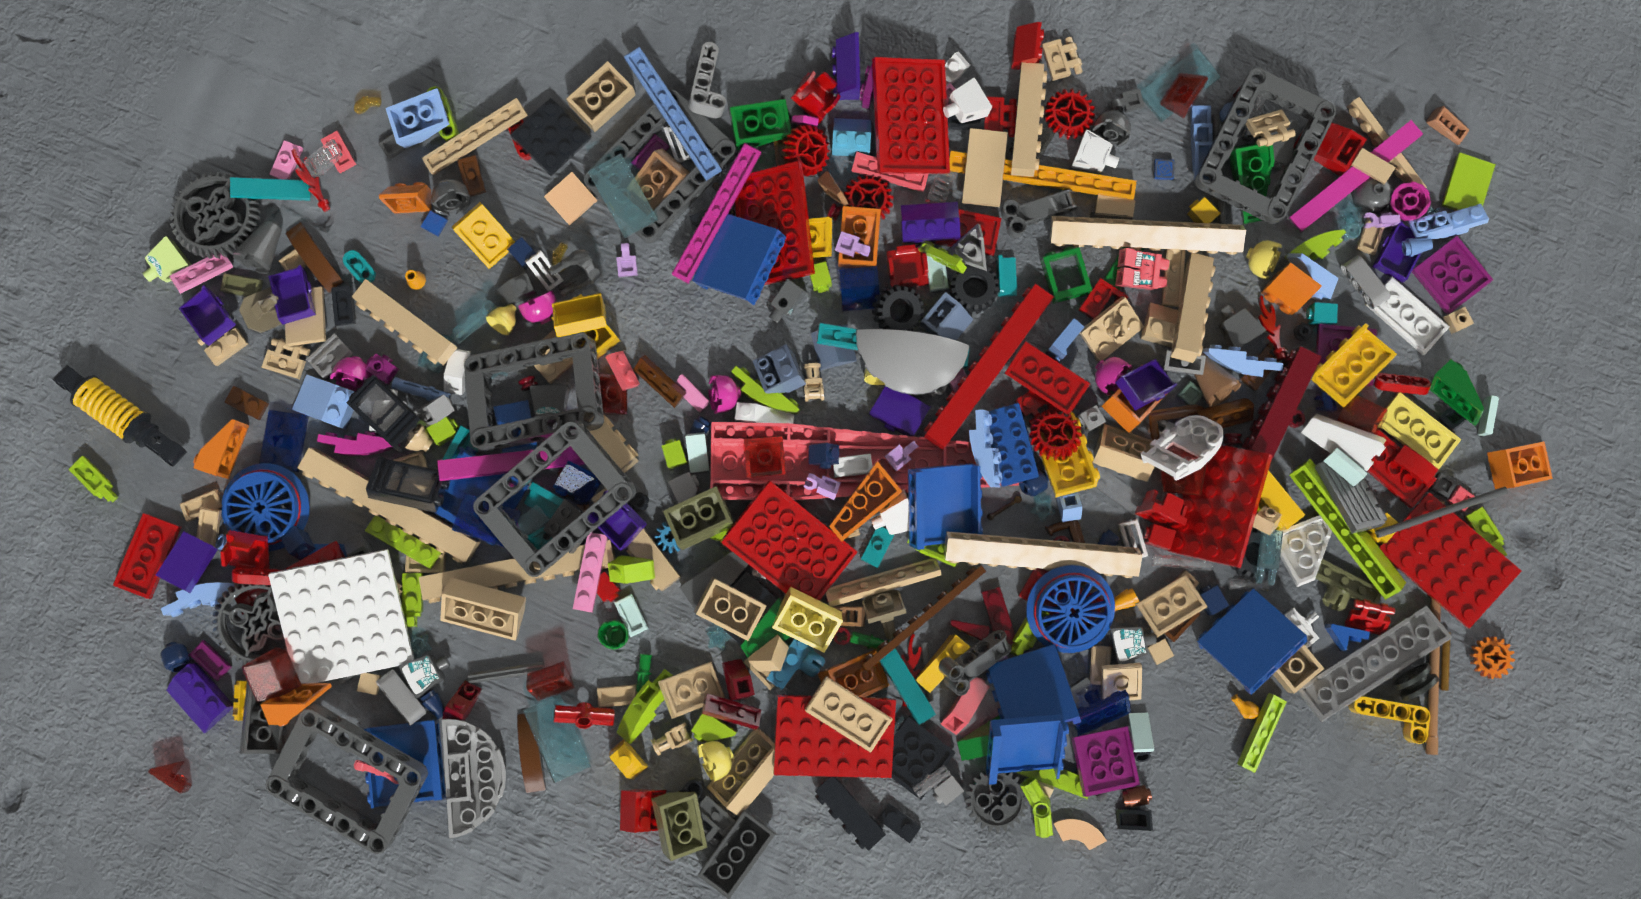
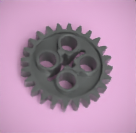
[964,772,1028,833]

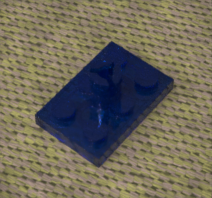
[259,410,309,472]
[452,493,521,548]
[1074,689,1131,736]

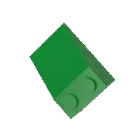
[729,99,791,150]
[1430,359,1484,426]

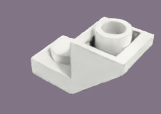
[945,52,970,86]
[444,349,470,395]

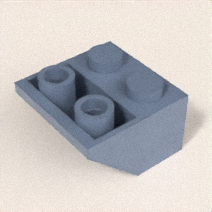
[920,292,973,340]
[753,344,806,393]

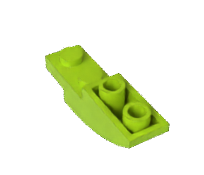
[1285,230,1346,265]
[731,366,800,415]
[616,669,673,744]

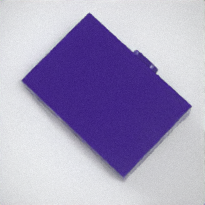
[1372,221,1421,283]
[268,265,316,325]
[179,285,236,346]
[1115,359,1177,411]
[869,386,930,437]
[591,490,647,551]
[156,531,218,593]

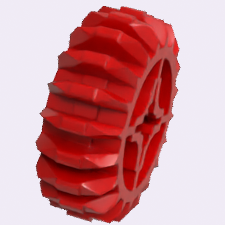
[1044,88,1095,139]
[782,124,830,176]
[843,174,894,220]
[1029,410,1082,461]

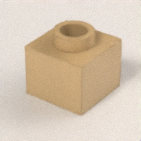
[1443,307,1474,334]
[1253,506,1282,535]

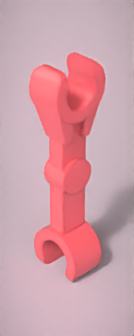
[354,760,399,784]

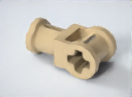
[804,363,824,402]
[651,723,693,756]

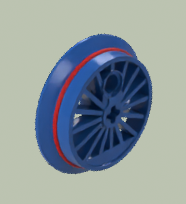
[221,463,310,551]
[1026,565,1115,653]

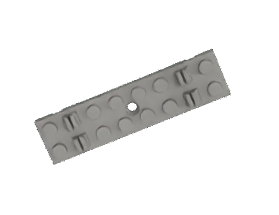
[1297,606,1452,722]

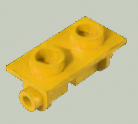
[232,681,247,721]

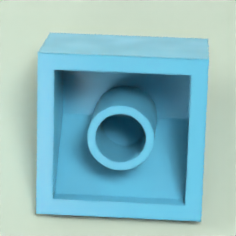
[832,118,871,157]

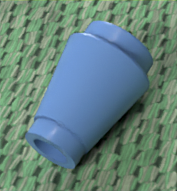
[1401,238,1433,257]

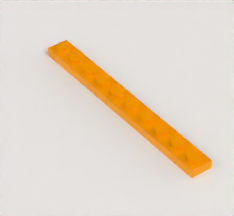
[949,151,1137,200]

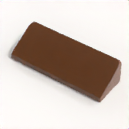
[1196,398,1254,428]

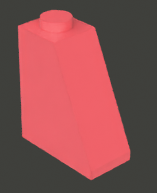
[940,677,990,735]

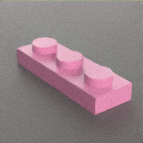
[169,255,233,294]

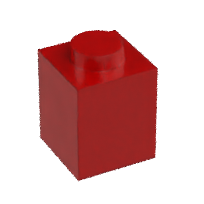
[1144,524,1176,550]
[597,572,621,603]

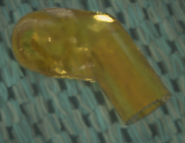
[354,96,381,114]
[552,243,568,272]

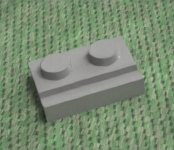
[306,333,353,379]

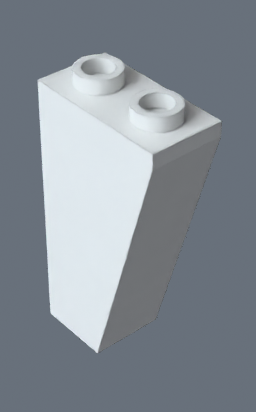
[1301,414,1386,471]

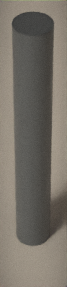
[921,642,934,702]

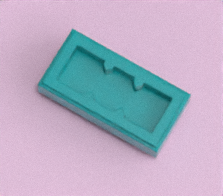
[860,527,895,568]

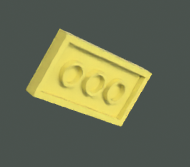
[1375,392,1462,469]

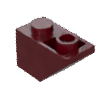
[722,659,755,701]
[442,680,482,721]

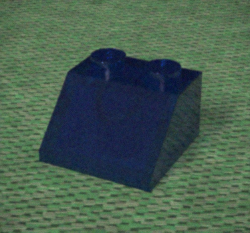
[839,266,880,311]
[552,460,601,505]

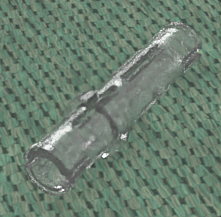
[1152,554,1213,571]

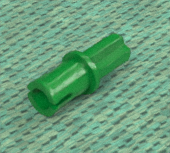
[850,631,889,650]
[636,654,652,692]

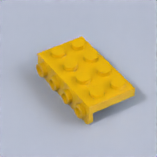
[1311,323,1397,407]
[1039,412,1100,498]

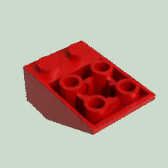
[1293,123,1367,176]

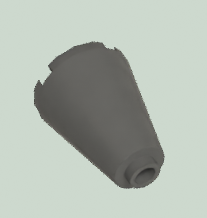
[233,220,282,274]

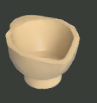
[404,424,433,452]

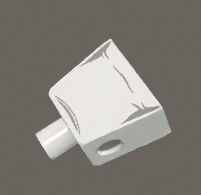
[1071,130,1119,173]

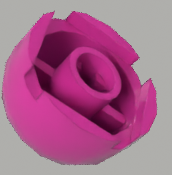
[1390,182,1431,221]
[518,290,557,325]
[330,356,370,391]
[1095,357,1132,396]
[708,375,741,414]

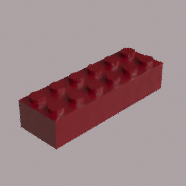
[1241,346,1322,459]

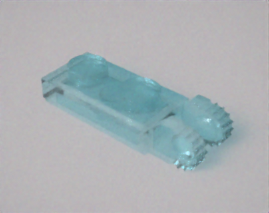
[1256,530,1283,585]

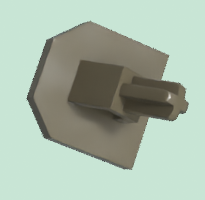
[239,287,282,333]
[862,589,906,639]

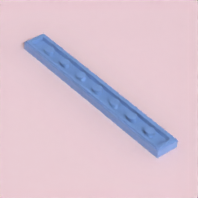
[624,47,722,181]

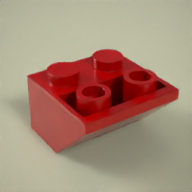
[1011,22,1044,70]
[620,789,667,833]

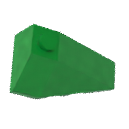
[1229,143,1275,224]
[957,715,1000,761]

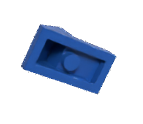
[1325,624,1370,651]

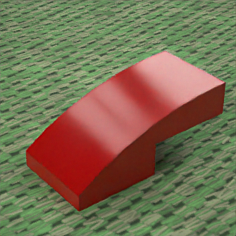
[1393,445,1438,485]

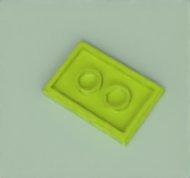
[1441,153,1496,211]

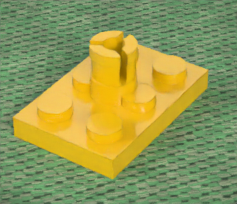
[451,202,515,269]
[809,217,832,258]

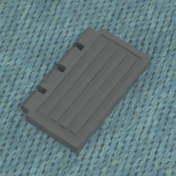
[1315,462,1387,534]

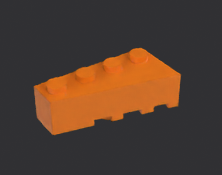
[829,461,902,541]

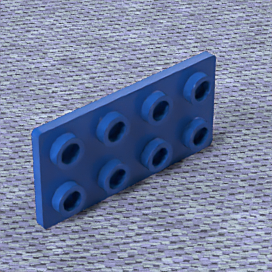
[989,403,1039,487]

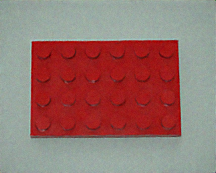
[872,57,950,174]
[735,161,815,285]
[1167,445,1272,568]
[720,480,857,601]
[1379,492,1522,629]
[773,695,896,778]

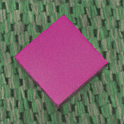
[792,115,819,126]

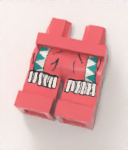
[1115,248,1169,290]

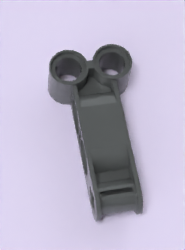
[1001,189,1078,238]
[938,630,1012,696]

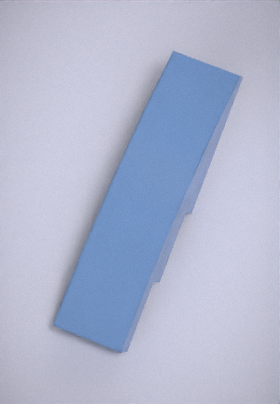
[1191,106,1213,180]

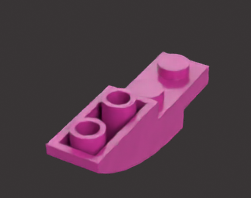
[317,431,400,456]

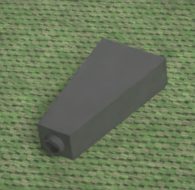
[680,552,749,619]

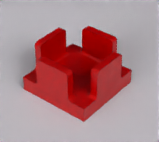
[791,71,841,123]
[886,244,929,288]
[1134,489,1188,529]
[220,530,270,569]

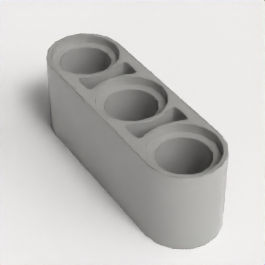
[1341,255,1390,309]
[376,669,426,726]

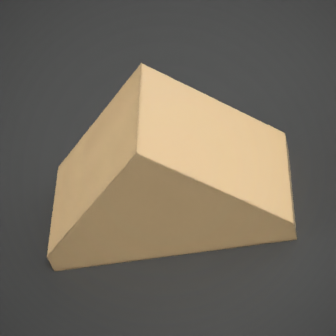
[747,635,789,671]

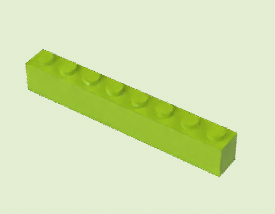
[1289,459,1406,600]

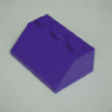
[832,32,860,100]
[901,202,960,243]
[166,663,233,733]

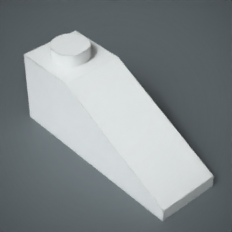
[735,402,794,424]

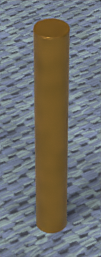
[1440,632,1451,691]

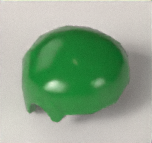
[598,620,629,650]

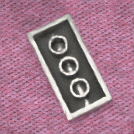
[239,673,288,754]
[697,810,776,899]

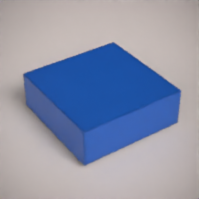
[421,211,448,237]

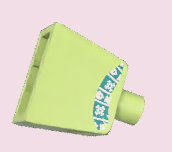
[142,236,192,282]

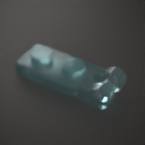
[450,300,497,344]

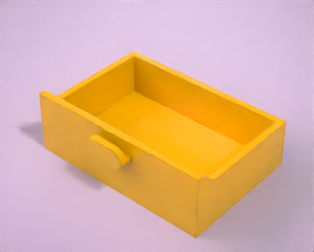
[552,293,607,337]

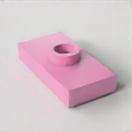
[269,140,303,180]

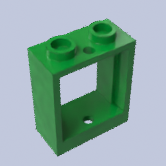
[1040,246,1092,304]

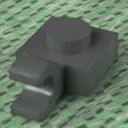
[1108,89,1145,113]

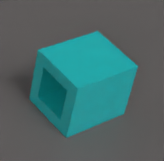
[1306,302,1338,325]

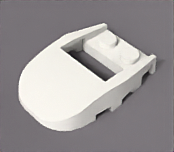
[1141,415,1223,481]

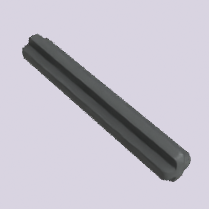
[467,662,545,683]

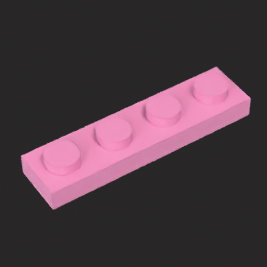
[573,533,608,613]

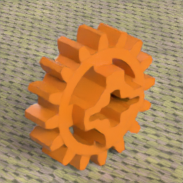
[1469,636,1515,679]

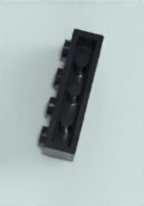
[815,777,886,851]

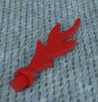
[291,148,330,212]
[1258,296,1286,361]
[901,634,922,706]

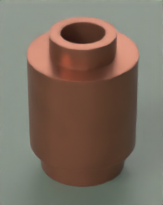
[1122,785,1152,808]

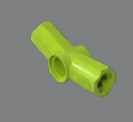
[1020,777,1053,838]

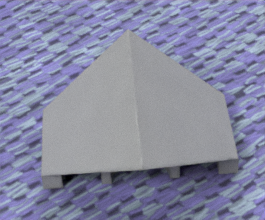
[951,223,987,271]

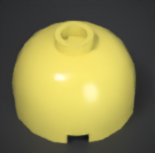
[1246,240,1282,280]
[697,741,733,782]

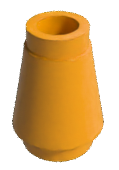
[405,270,426,290]
[1114,588,1139,611]

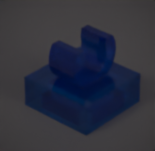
[1314,392,1337,412]

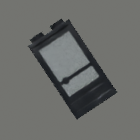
[346,375,427,452]
[366,456,450,513]

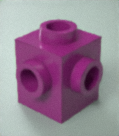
[366,354,399,385]

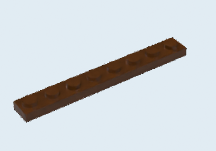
[861,565,986,671]

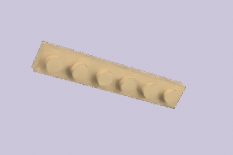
[1347,97,1427,188]
[422,98,528,175]
[826,558,941,607]

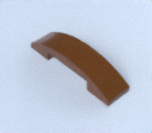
[285,222,344,293]
[517,712,546,793]

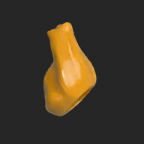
[1231,694,1260,719]

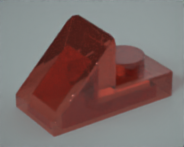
[148,761,192,794]

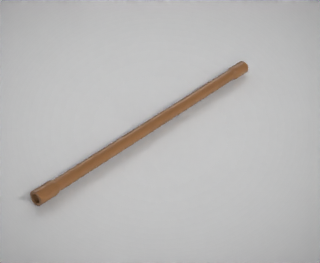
[1426,501,1445,755]

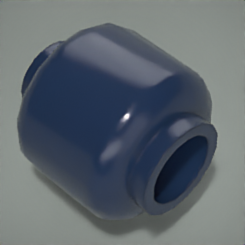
[1019,469,1049,497]
[160,642,190,672]

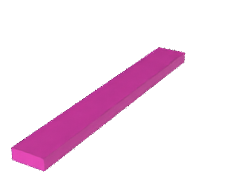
[1289,120,1423,232]
[672,143,761,284]
[437,446,585,481]

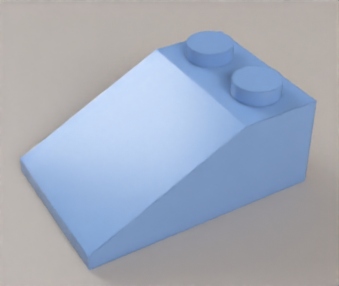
[386,88,449,148]
[292,374,354,430]

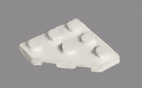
[1271,515,1332,587]

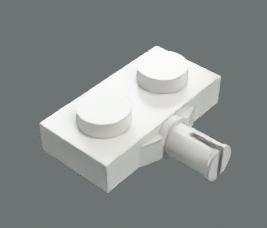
[1284,608,1319,648]

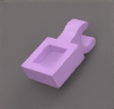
[1363,212,1400,228]
[835,231,871,257]
[616,243,638,277]
[884,441,919,472]
[804,473,841,500]

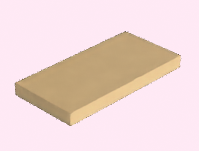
[962,128,1008,207]
[804,676,893,752]

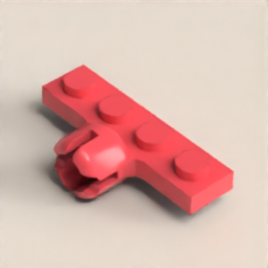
[851,152,928,192]

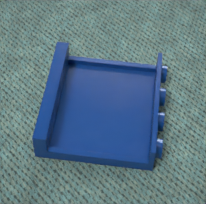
[692,214,786,305]
[434,446,529,546]
[908,463,983,550]
[1197,589,1307,695]
[986,644,1081,724]
[986,714,1069,785]
[364,719,446,808]

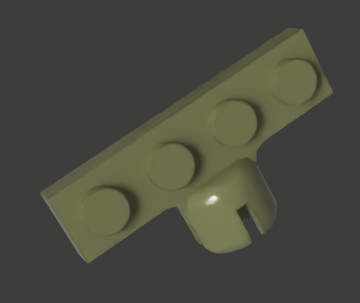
[1315,559,1381,611]

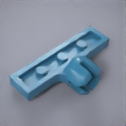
[766,639,825,690]

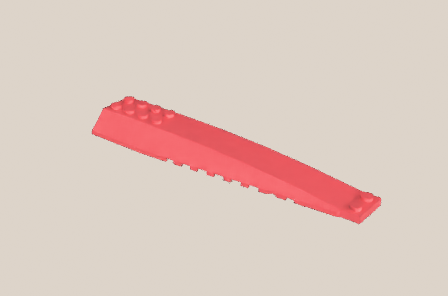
[710,422,1019,500]

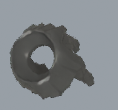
[549,249,601,297]

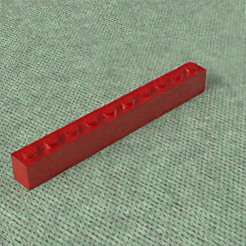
[924,284,1054,451]

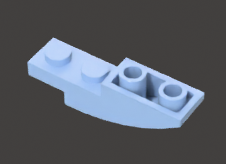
[1408,204,1489,239]
[1203,345,1283,377]
[969,410,1002,488]
[161,582,234,617]

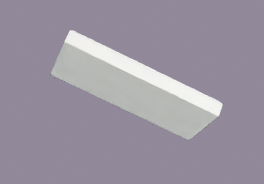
[1366,277,1450,355]

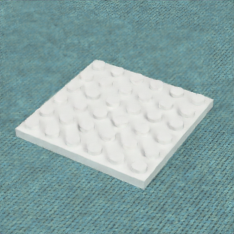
[268,549,415,685]

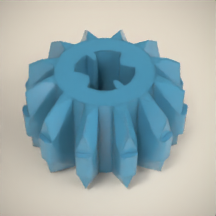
[654,522,680,553]

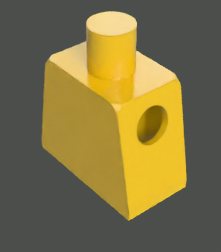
[609,739,648,779]

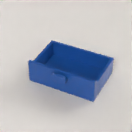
[494,400,538,453]

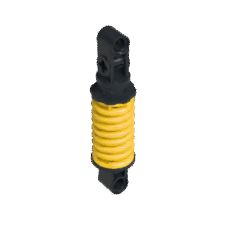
[52,365,187,467]

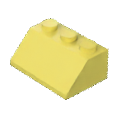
[772,587,843,653]

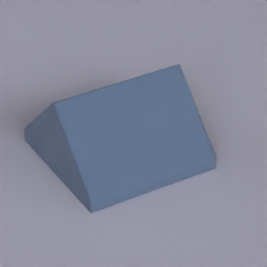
[811,324,857,370]

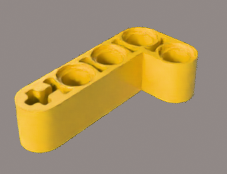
[1348,697,1430,744]

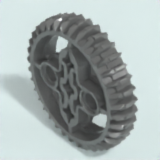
[169,171,261,259]
[212,583,289,667]

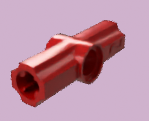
[553,702,615,729]

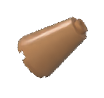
[1194,354,1241,407]

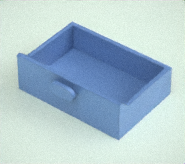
[1045,318,1084,363]

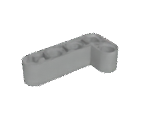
[688,42,726,118]

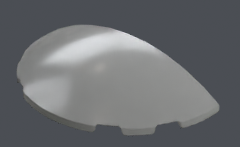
[856,329,969,394]
[442,719,506,839]

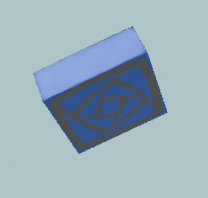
[1154,159,1174,180]

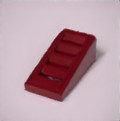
[949,620,989,640]

